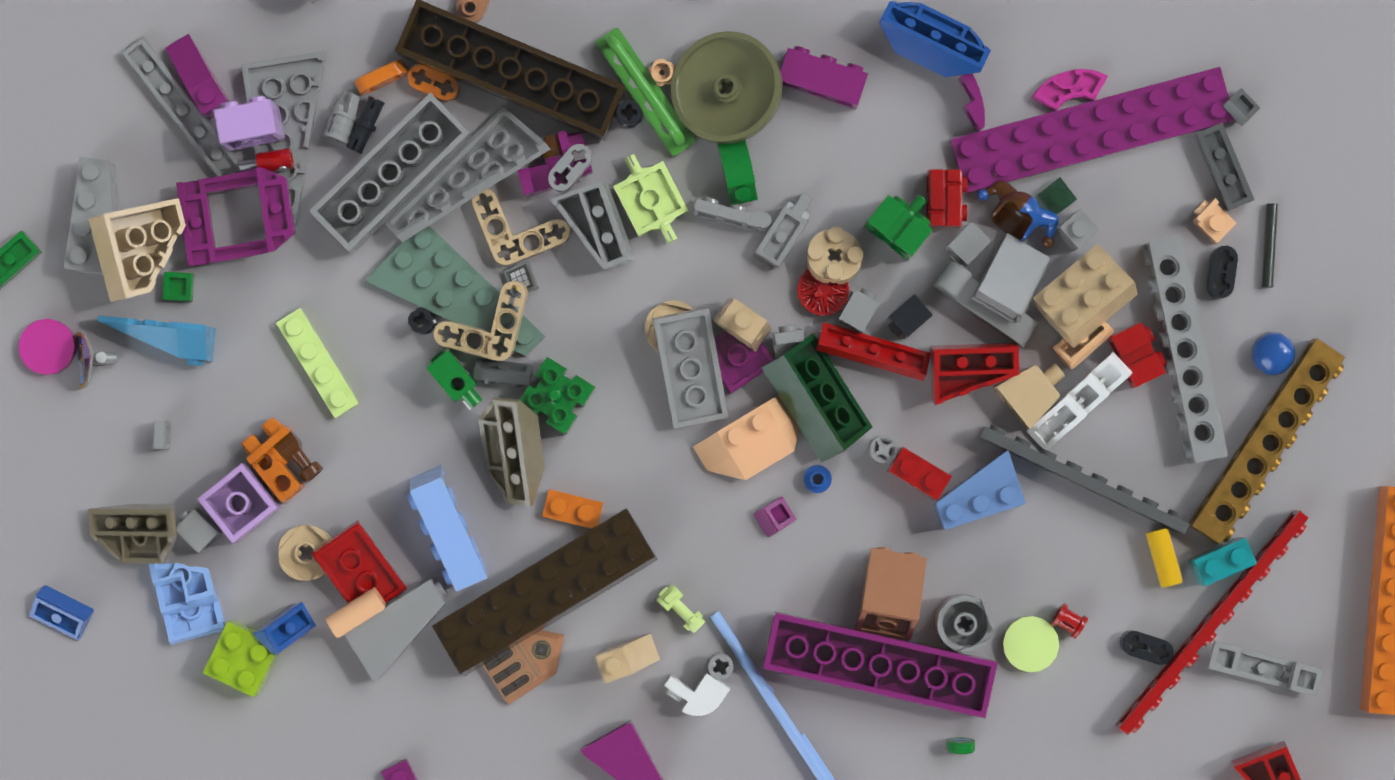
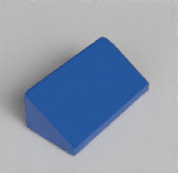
[28,585,94,641]
[253,602,316,655]

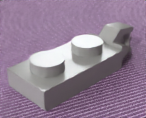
[754,193,812,269]

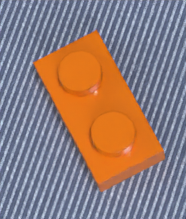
[542,489,604,529]

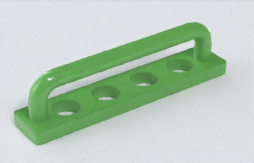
[596,28,695,157]

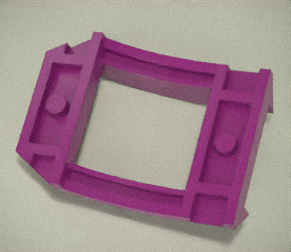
[176,167,295,266]

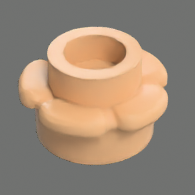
[648,59,675,87]

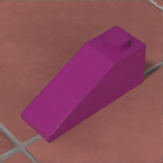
[165,34,230,120]

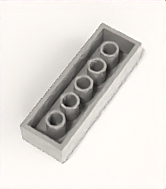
[309,93,472,254]

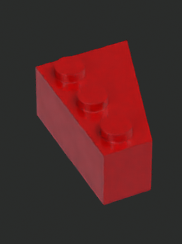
[931,343,1020,406]
[1231,741,1301,780]

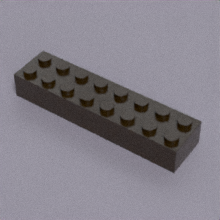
[395,0,626,142]
[432,508,658,676]

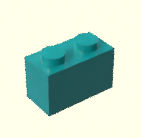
[1187,537,1257,586]

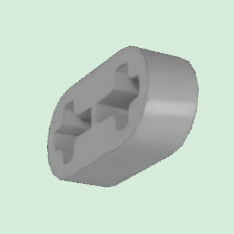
[548,144,592,192]

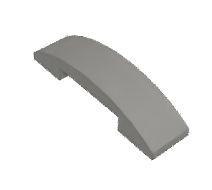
[1207,641,1324,697]

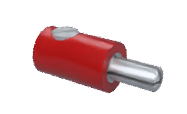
[238,148,294,172]

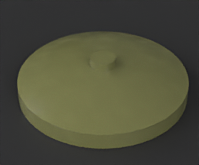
[671,31,783,144]

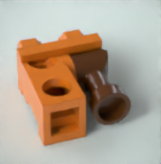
[241,417,323,503]

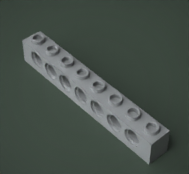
[1142,235,1228,463]

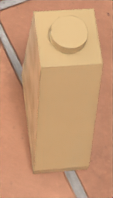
[595,633,660,683]

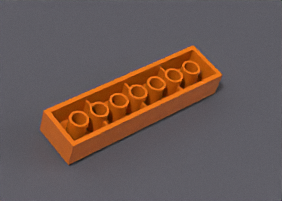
[1360,486,1395,715]

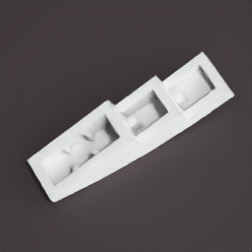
[1026,352,1132,450]

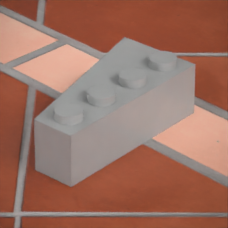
[64,157,119,275]

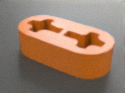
[354,60,408,95]
[407,64,460,102]

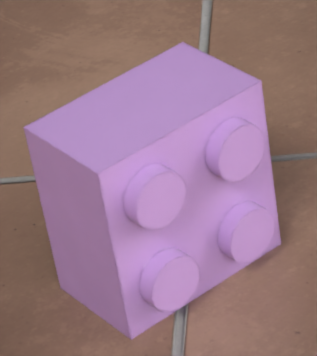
[214,96,285,151]
[197,463,282,543]

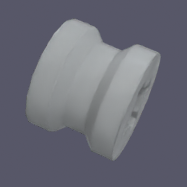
[868,436,898,464]

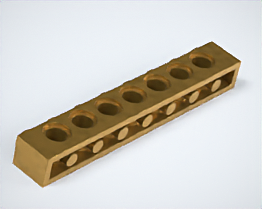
[1189,338,1346,544]

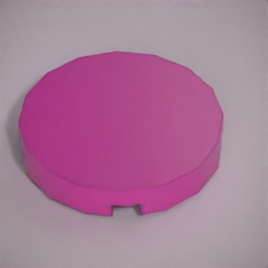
[19,319,77,375]

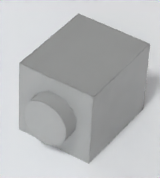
[1056,209,1099,251]
[946,222,991,267]
[837,288,880,333]
[176,509,223,553]

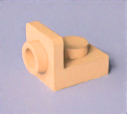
[1191,198,1236,244]

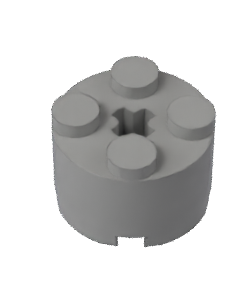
[934,594,994,653]

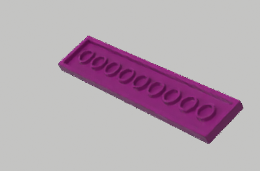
[950,67,1235,193]

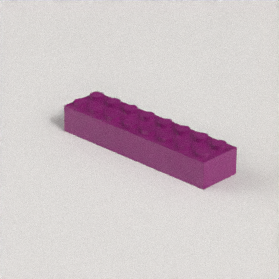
[762,611,998,718]

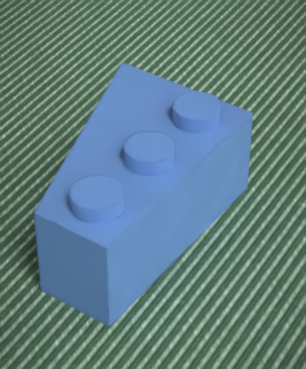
[933,450,1026,530]

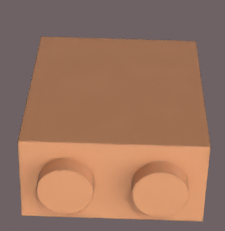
[855,547,927,640]

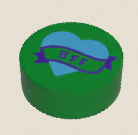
[947,737,975,754]

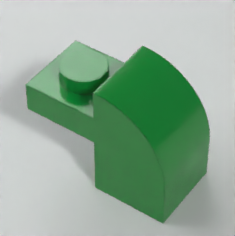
[717,140,758,205]

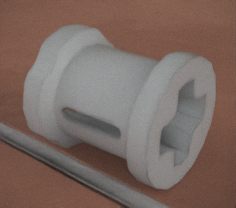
[708,652,734,680]

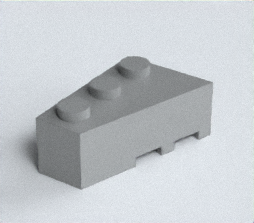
[549,180,636,270]

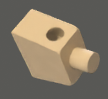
[712,298,772,352]
[994,364,1065,430]

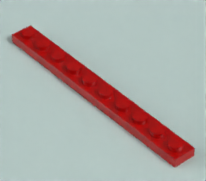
[1115,510,1309,735]

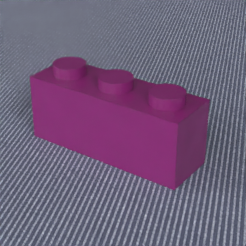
[780,46,868,109]

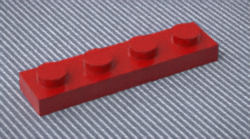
[816,322,931,381]

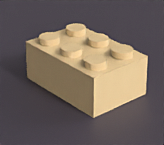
[1033,244,1138,348]

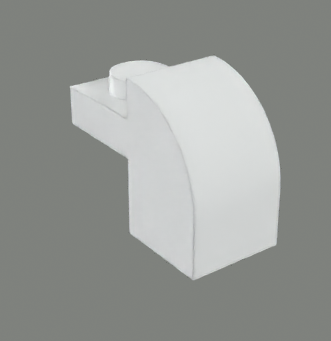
[664,671,730,716]

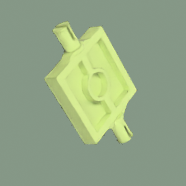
[613,154,689,244]

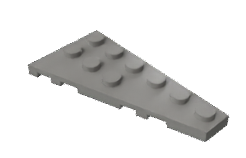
[241,51,326,227]
[384,106,550,242]

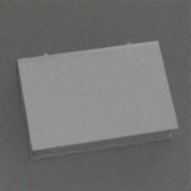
[971,233,1050,323]

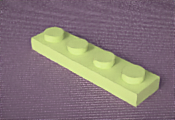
[276,308,360,418]

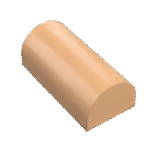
[1053,322,1114,370]
[326,587,386,638]

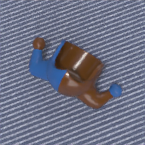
[977,180,1059,248]

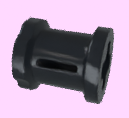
[616,100,642,129]
[408,308,436,335]

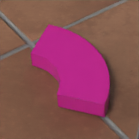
[1031,69,1108,111]

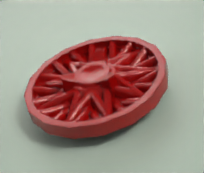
[797,269,849,316]

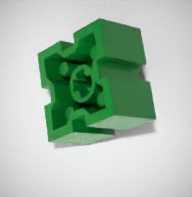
[864,195,933,261]
[520,357,596,435]

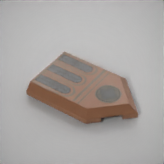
[483,630,564,704]

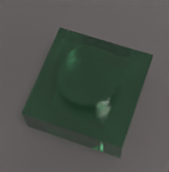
[1037,177,1077,214]

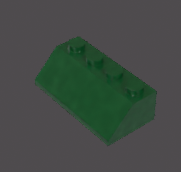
[761,333,873,463]

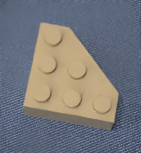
[88,198,186,302]

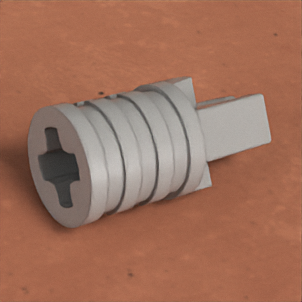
[323,91,360,144]

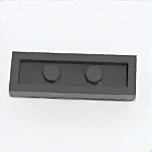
[1194,123,1255,211]

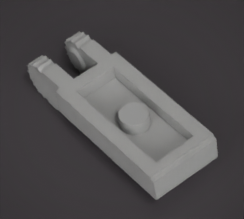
[693,197,772,232]

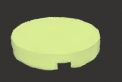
[1003,616,1059,673]

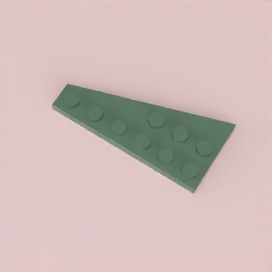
[365,226,545,356]

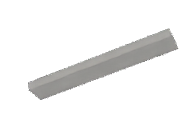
[121,36,243,177]

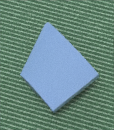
[149,563,225,645]

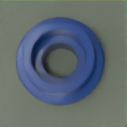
[803,465,832,493]

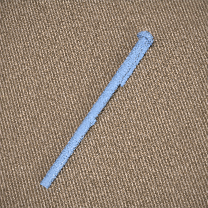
[710,611,835,780]

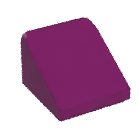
[754,496,797,537]

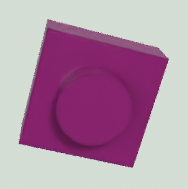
[381,759,418,780]

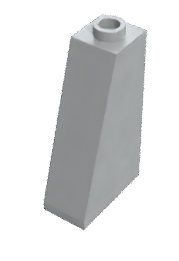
[344,578,448,682]

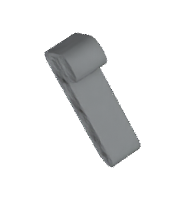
[933,261,1039,348]

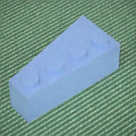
[407,465,487,592]

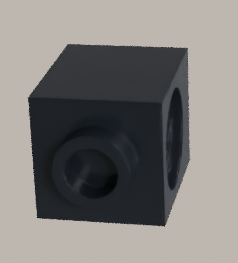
[887,294,933,339]

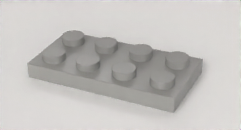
[652,307,729,429]

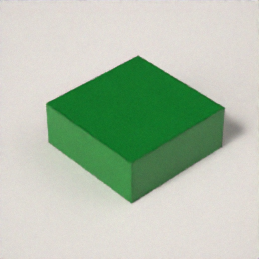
[163,272,194,302]

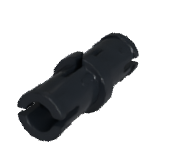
[346,96,385,154]

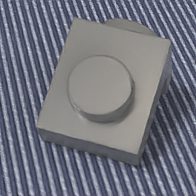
[772,324,804,357]

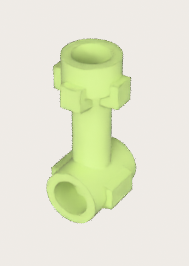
[656,584,705,633]

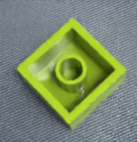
[203,620,279,697]

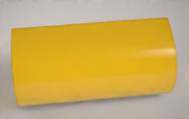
[1145,527,1183,588]

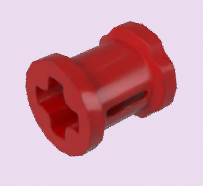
[1051,603,1088,639]

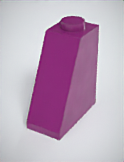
[581,720,664,780]

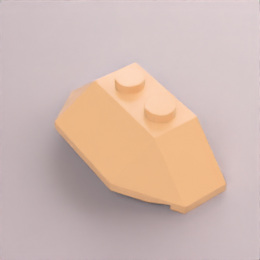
[693,395,800,480]

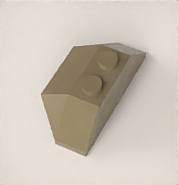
[478,397,545,507]
[88,504,177,564]

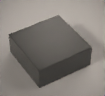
[1223,88,1260,126]

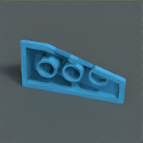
[98,316,216,366]

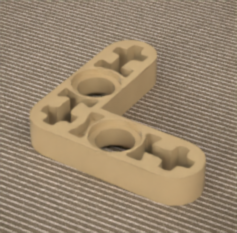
[472,189,571,266]
[433,280,528,361]

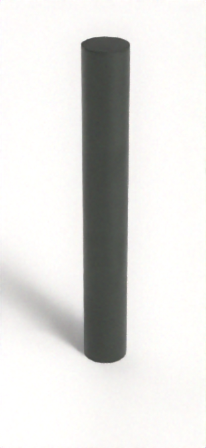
[1262,203,1278,288]

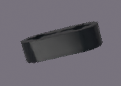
[1206,246,1238,299]
[1120,630,1174,665]

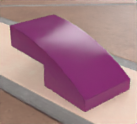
[958,74,985,132]

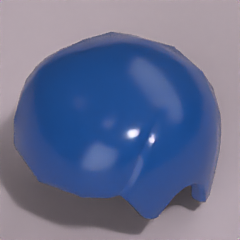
[1251,332,1295,375]

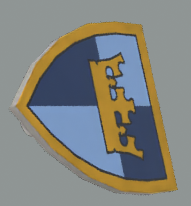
[76,332,117,389]

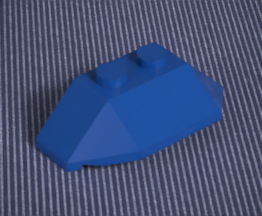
[879,1,991,78]

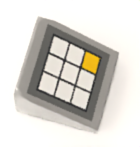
[503,261,539,298]

